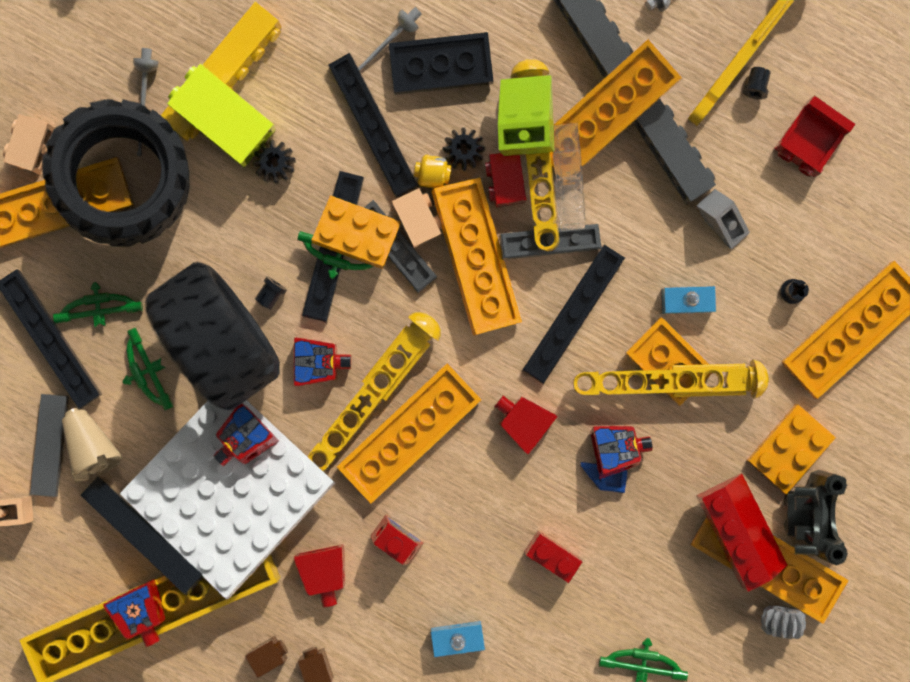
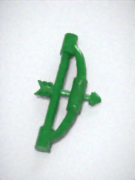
[297,231,373,279]
[53,282,143,328]
[122,328,174,411]
[599,638,688,682]

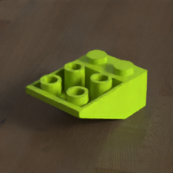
[498,75,555,156]

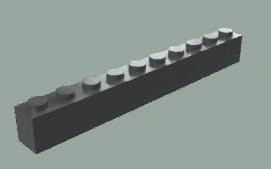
[553,0,716,205]

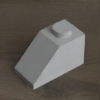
[696,189,750,249]

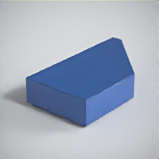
[580,462,627,493]

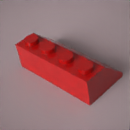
[696,473,788,592]

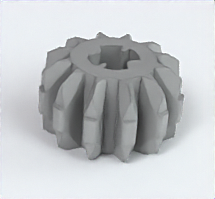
[761,605,806,639]

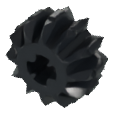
[443,127,485,171]
[253,140,296,184]

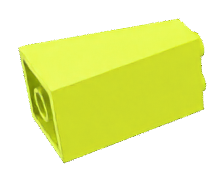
[167,64,276,168]

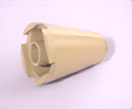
[62,408,122,482]

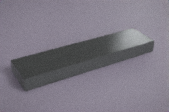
[364,200,437,293]
[499,224,602,260]
[30,394,69,497]

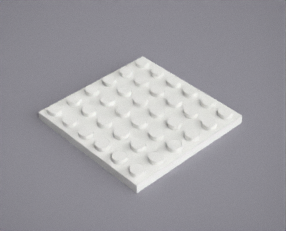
[120,400,335,599]

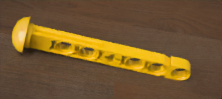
[687,0,794,126]
[510,59,559,252]
[308,312,441,471]
[573,359,769,399]

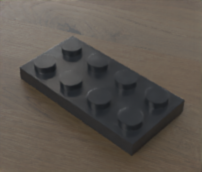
[389,32,494,95]

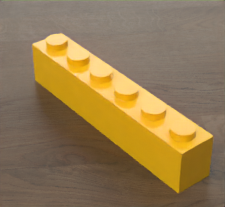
[161,2,282,141]

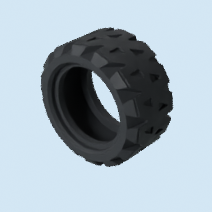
[42,99,190,247]
[146,262,280,410]

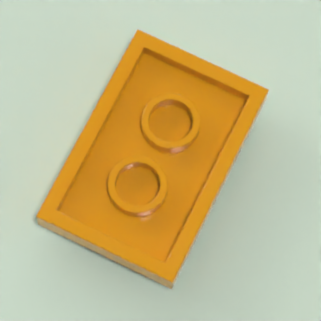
[312,195,401,269]
[625,317,712,406]
[746,404,836,494]

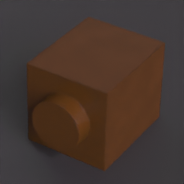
[245,636,288,678]
[298,647,334,682]

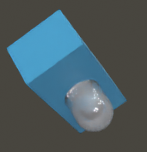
[661,286,716,314]
[431,621,485,657]

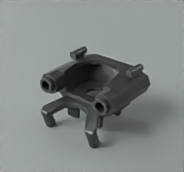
[784,470,848,566]

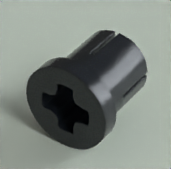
[743,67,771,99]
[255,276,287,310]
[779,279,809,304]

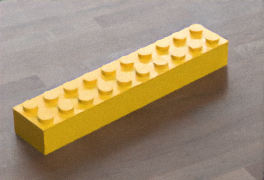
[19,554,281,682]

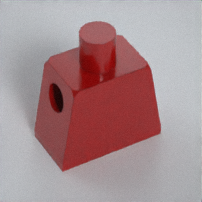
[494,395,558,454]
[294,544,345,607]

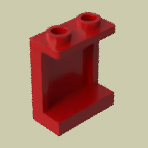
[774,95,856,177]

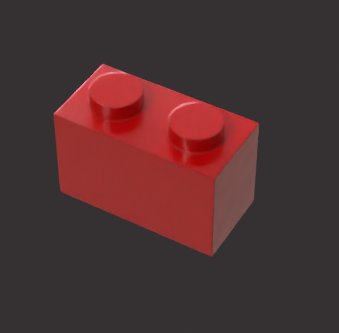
[485,153,527,208]
[524,531,583,583]

